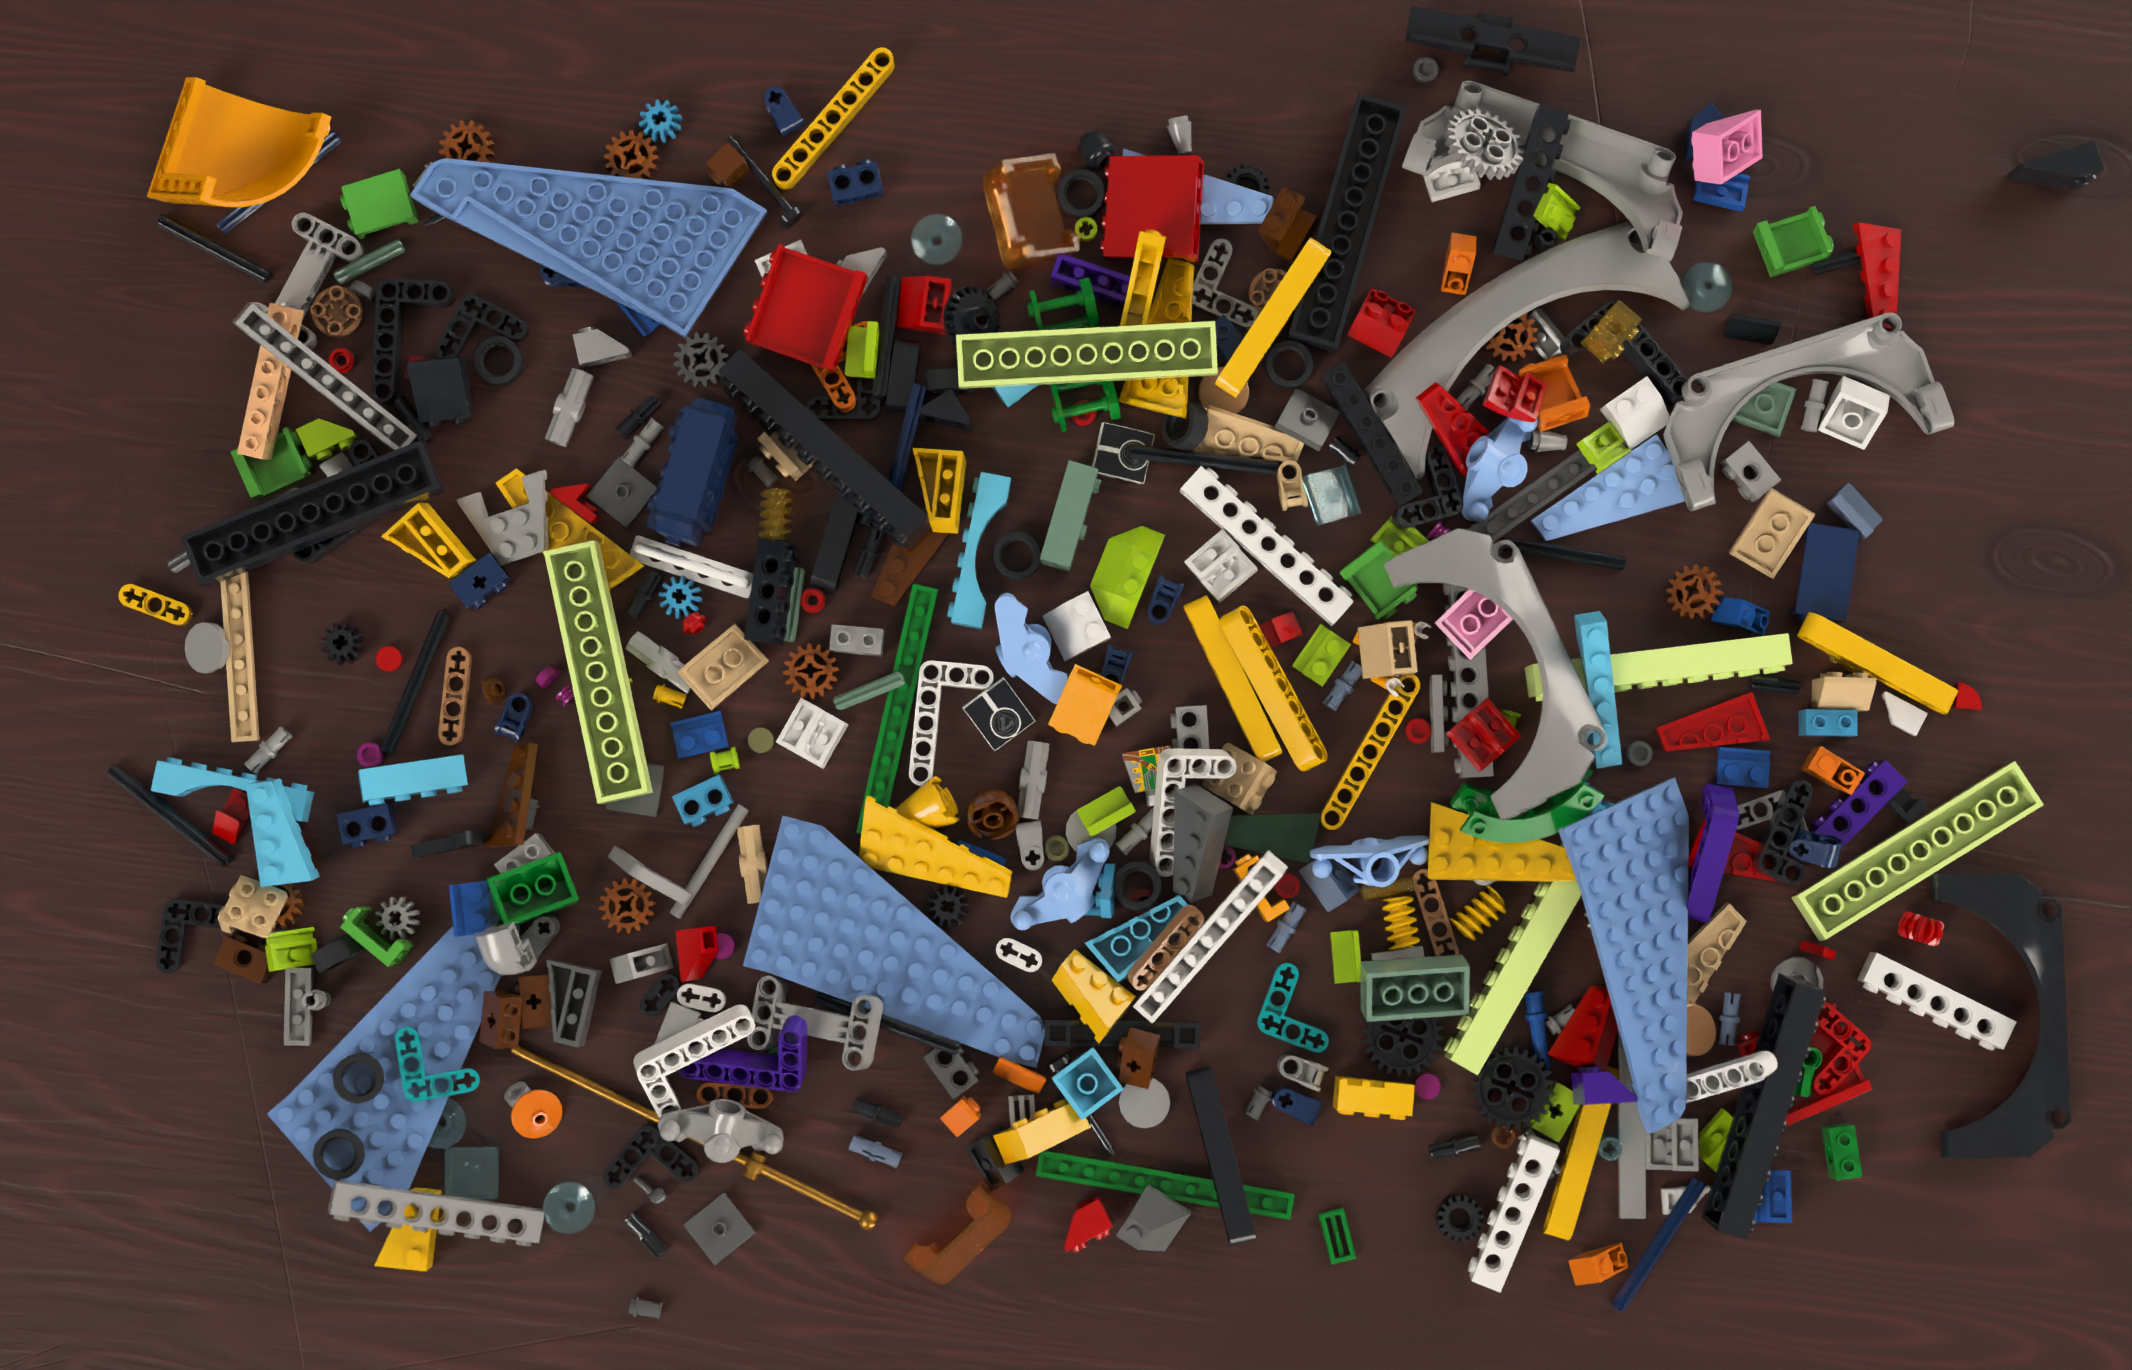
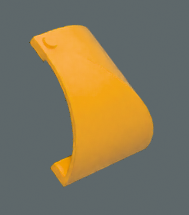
[147,77,331,207]

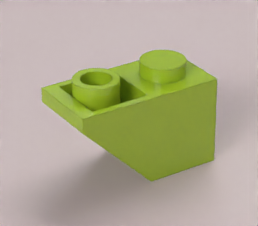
[296,419,361,461]

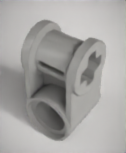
[1016,820,1044,871]
[1277,1054,1329,1092]

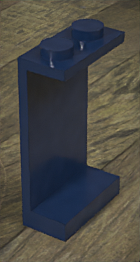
[1790,523,1860,625]

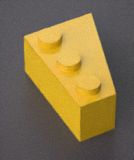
[913,448,966,534]
[381,503,477,578]
[1052,949,1136,1044]
[1333,1076,1415,1120]
[993,1098,1091,1164]
[374,1187,441,1271]

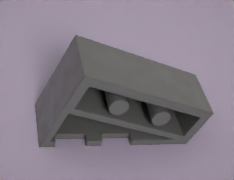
[546,959,602,1047]

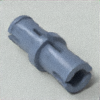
[1323,661,1362,712]
[1266,901,1307,953]
[1718,992,1741,1046]
[849,1135,903,1169]

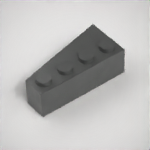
[1173,784,1233,903]

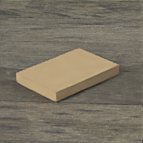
[1729,487,1815,579]
[677,623,769,711]

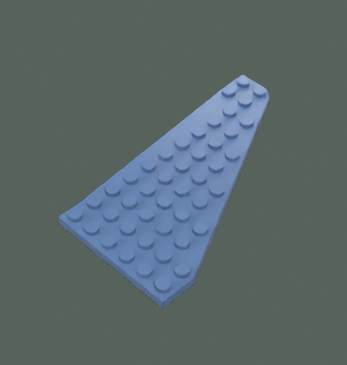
[267,891,520,1231]

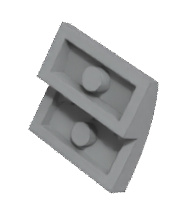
[1645,1118,1699,1171]

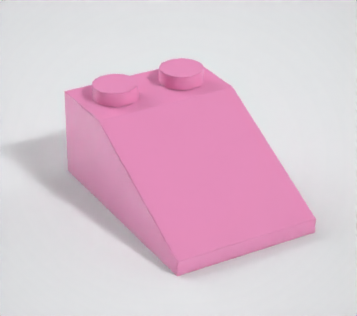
[1691,109,1763,185]
[1435,590,1513,660]

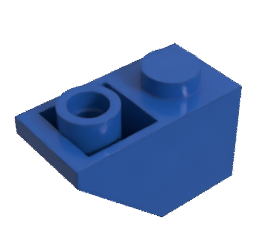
[1711,597,1770,636]

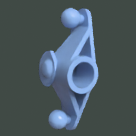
[1461,417,1538,522]
[995,593,1068,704]
[1310,835,1429,887]
[1010,837,1110,930]

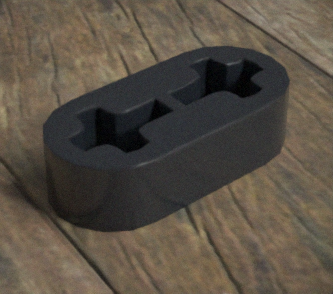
[640,973,681,1017]

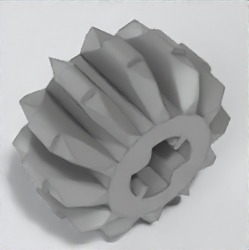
[375,897,420,940]

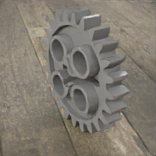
[1443,109,1525,180]

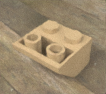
[1358,620,1418,679]
[1811,672,1876,712]

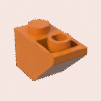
[1441,232,1476,295]
[1800,746,1865,795]
[940,1095,981,1137]
[1568,1242,1629,1285]

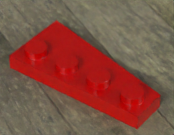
[1416,382,1491,476]
[1688,819,1799,882]

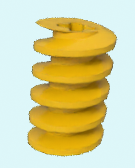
[1450,885,1507,941]
[1382,896,1420,951]

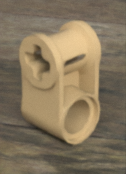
[1276,460,1308,511]

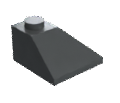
[1116,1184,1191,1252]

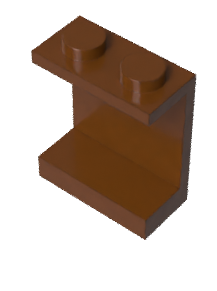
[1258,187,1319,263]

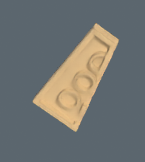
[1192,405,1304,462]
[1687,902,1747,1005]

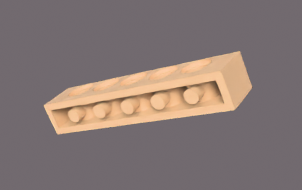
[237,303,304,460]

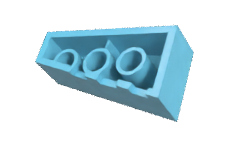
[358,755,468,806]
[246,778,320,887]
[1085,895,1195,984]

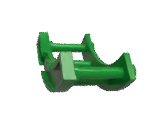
[1027,277,1121,432]
[1450,767,1605,843]

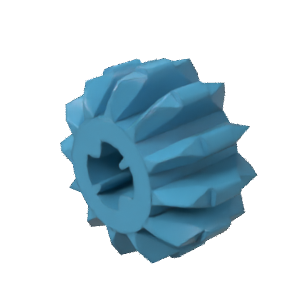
[639,99,682,143]
[659,575,703,619]

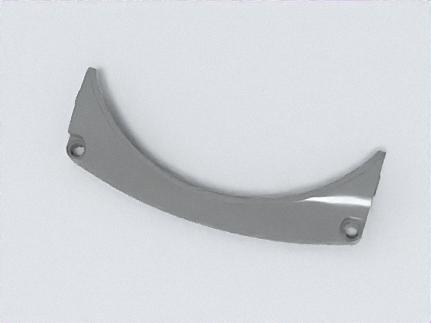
[1363,222,1690,481]

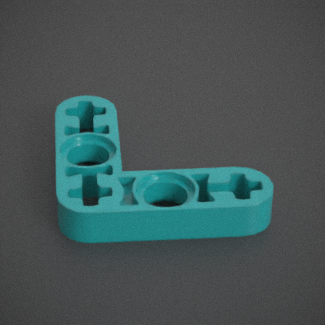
[1257,963,1329,1053]
[395,1027,480,1102]

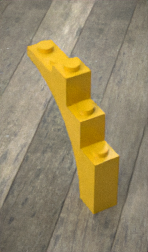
[1120,230,1166,326]

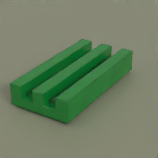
[1318,1207,1356,1265]

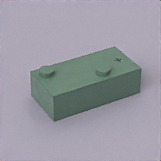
[1040,460,1101,572]
[1361,955,1470,1022]

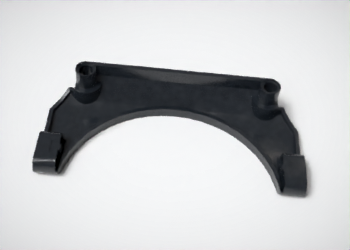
[1929,873,2071,1159]

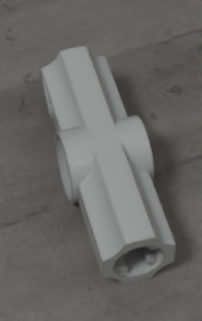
[545,368,594,447]
[625,631,692,694]
[1017,741,1050,820]

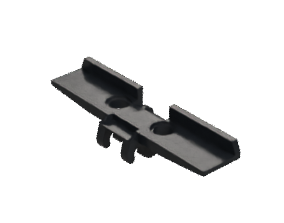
[1405,6,1581,76]

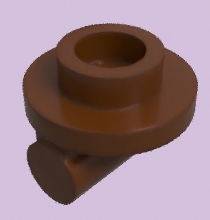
[481,678,506,706]

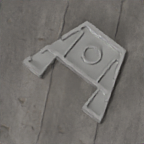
[457,470,549,565]

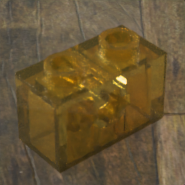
[1581,300,1642,363]

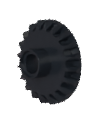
[943,286,1002,347]

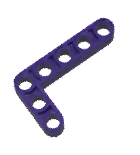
[1686,783,1739,923]
[678,1015,807,1092]

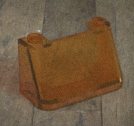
[983,153,1080,270]
[903,1180,1011,1285]

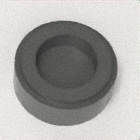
[1413,57,1439,84]
[349,280,376,301]
[1626,741,1653,767]

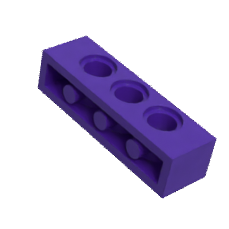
[1050,253,1155,309]
[1810,760,1908,849]

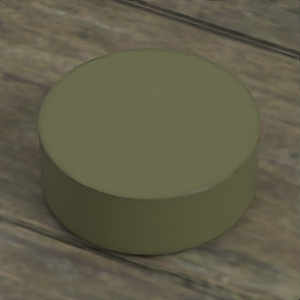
[748,728,774,753]
[1044,835,1070,861]

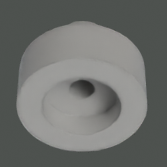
[504,1082,531,1108]

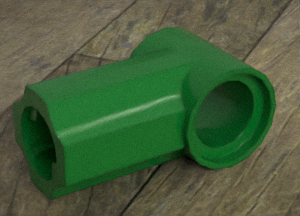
[1793,1046,1822,1097]

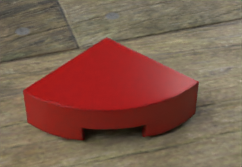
[1954,682,1982,710]
[1800,940,1836,961]

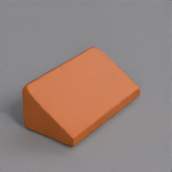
[993,1056,1046,1094]

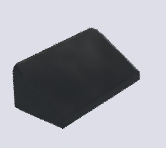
[1723,314,1781,345]

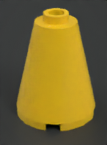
[895,776,959,829]

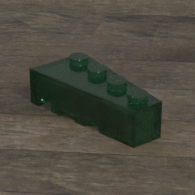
[1224,813,1321,864]

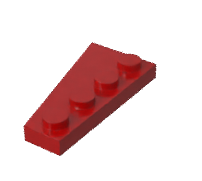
[1853,223,1901,331]
[1655,692,1771,752]

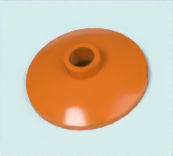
[511,1090,562,1138]

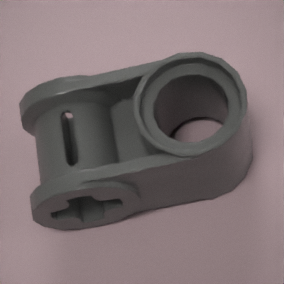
[520,915,560,960]

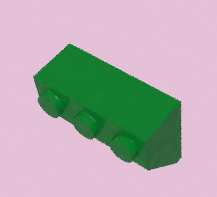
[487,852,579,926]

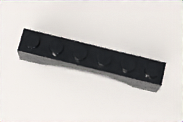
[1045,1019,1200,1049]

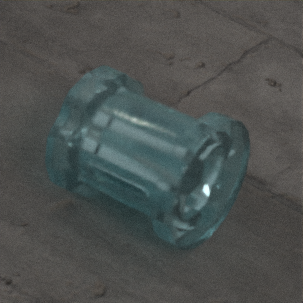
[1597,1135,1622,1161]

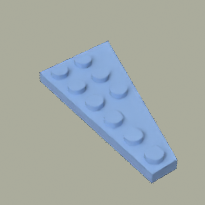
[1123,148,1274,224]
[1530,434,1685,542]

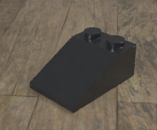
[2007,141,2105,190]

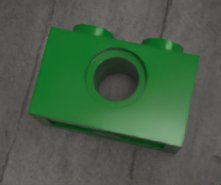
[1821,1123,1862,1180]

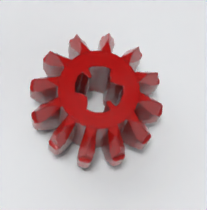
[1898,911,1945,946]

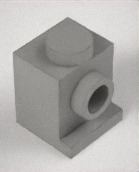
[1109,688,1142,727]

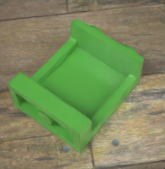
[340,169,419,239]
[1753,206,1834,278]
[231,427,313,501]
[1339,539,1419,621]
[341,906,416,967]

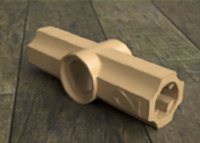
[737,825,768,904]

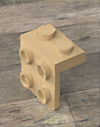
[757,432,812,481]
[1202,743,1278,815]
[218,875,288,938]

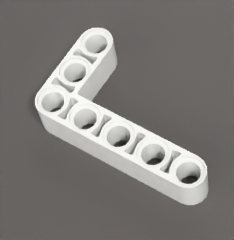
[909,660,994,786]
[1150,748,1237,877]
[633,1005,755,1118]
[1686,1051,1777,1103]

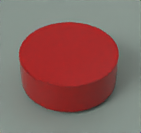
[1072,400,1096,426]
[376,646,403,672]
[1405,718,1431,744]
[1274,873,1300,899]

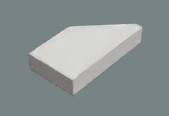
[1882,691,1928,736]
[1661,1185,1710,1215]

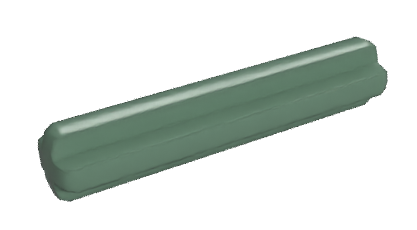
[334,239,405,284]
[784,567,805,642]
[833,672,905,710]

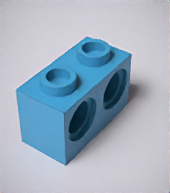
[1799,709,1857,737]
[672,775,734,827]

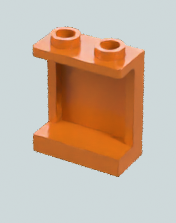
[1518,354,1590,432]

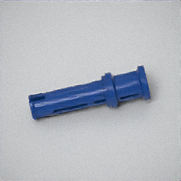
[1523,990,1551,1069]

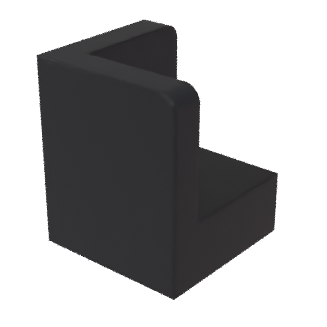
[1884,787,1928,824]

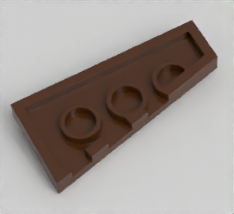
[871,506,949,607]
[486,742,538,848]

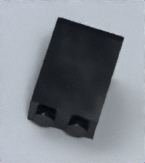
[407,355,475,427]

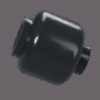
[1077,131,1115,169]

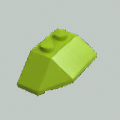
[1090,526,1165,629]

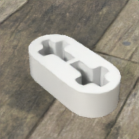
[996,938,1042,972]
[677,984,726,1012]

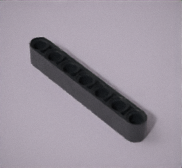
[1185,1066,1256,1247]

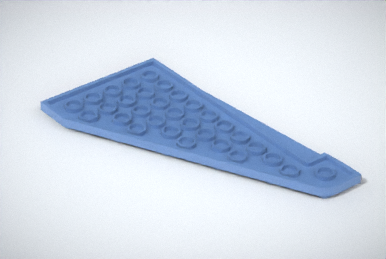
[410,158,767,338]
[1558,778,1689,1133]
[743,816,1045,1068]

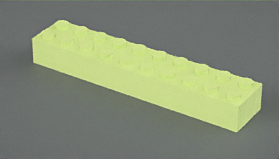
[956,321,1218,389]
[544,540,653,804]
[1525,633,1793,702]
[1791,761,2044,941]
[1444,842,1582,1075]

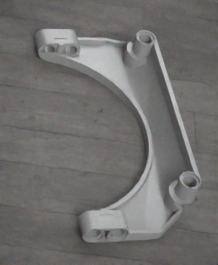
[1402,81,1683,262]
[1663,313,1954,511]
[1384,528,1608,821]

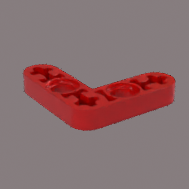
[1812,1001,1871,1095]

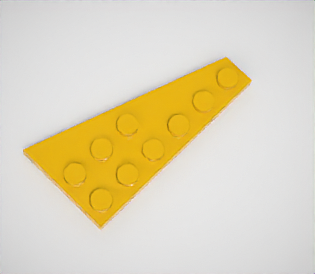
[1119,258,1194,419]
[496,469,645,590]
[859,795,1012,898]
[1428,802,1577,882]

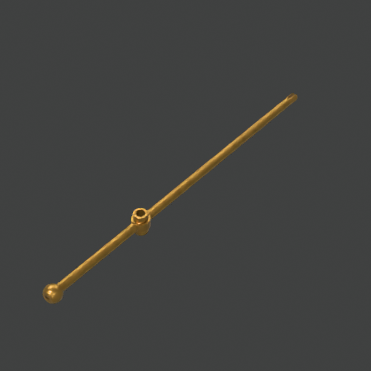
[510,1045,878,1230]

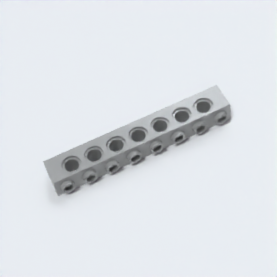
[232,302,417,451]
[1443,584,1494,779]
[328,1179,545,1246]

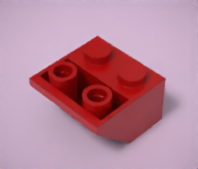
[895,276,952,335]
[1347,287,1416,358]
[1064,1194,1113,1253]

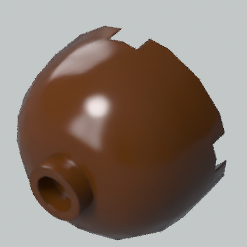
[967,789,1019,840]

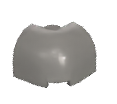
[474,920,537,975]

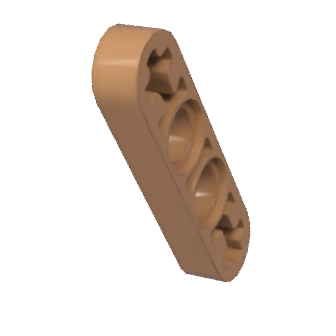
[438,647,472,746]
[1411,869,1459,956]
[1127,905,1204,990]

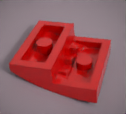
[1483,365,1548,422]
[1445,697,1521,772]

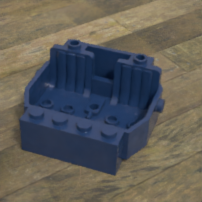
[647,397,740,547]

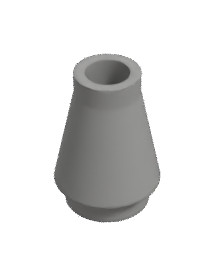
[1167,115,1192,154]
[1527,427,1567,452]

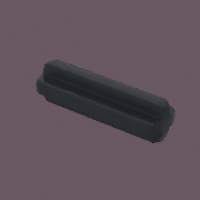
[1810,250,1860,275]
[1749,676,1801,695]

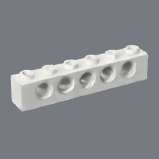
[1857,952,2016,1051]
[1467,1133,1560,1293]

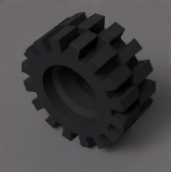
[1225,163,1270,195]
[1435,1194,1484,1243]

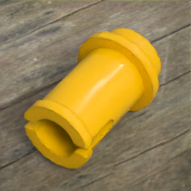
[653,684,687,709]

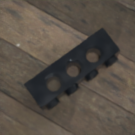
[744,539,798,646]

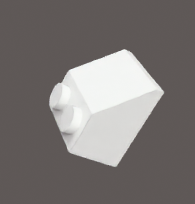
[1818,376,1890,450]
[1600,377,1670,449]
[1042,591,1111,661]

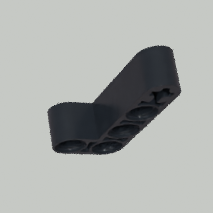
[1752,780,1813,885]

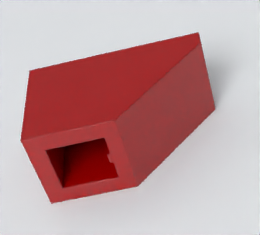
[676,926,718,982]

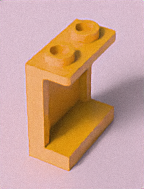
[1048,664,1122,746]
[1233,854,1290,922]

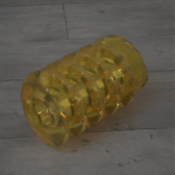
[758,488,793,542]

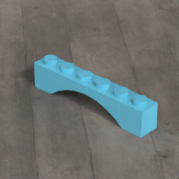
[947,472,1011,630]
[1574,611,1622,769]
[151,757,314,822]

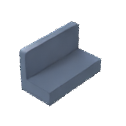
[1826,483,1882,540]
[1299,859,1360,912]

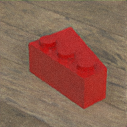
[1547,986,1618,1072]

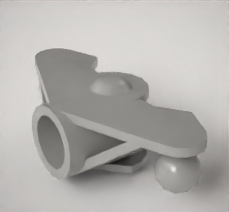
[658,1099,784,1163]

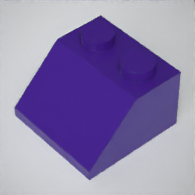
[1571,1067,1637,1105]

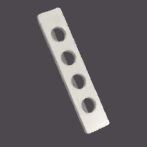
[630,535,753,599]

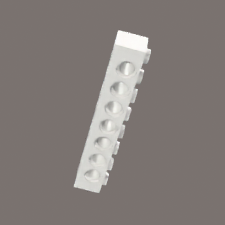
[1180,466,1354,626]
[1133,850,1288,1024]

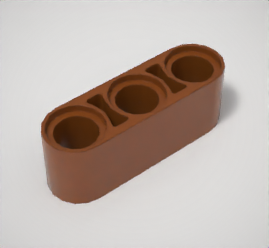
[697,1081,774,1109]

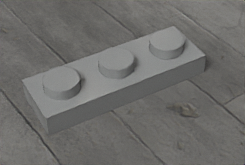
[1429,675,1449,753]
[284,968,314,1046]

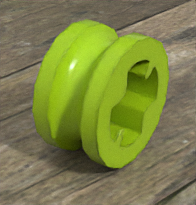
[1075,217,1097,242]

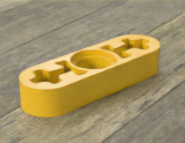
[119,584,193,626]

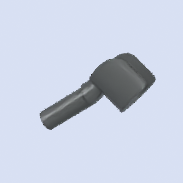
[633,1176,668,1204]

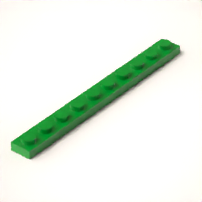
[856,584,938,834]
[1036,1150,1295,1220]

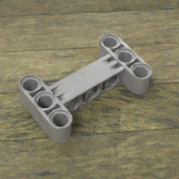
[251,213,365,350]
[747,976,883,1070]

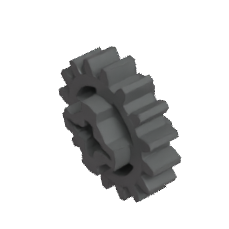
[673,333,729,389]

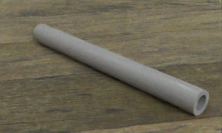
[669,804,749,919]

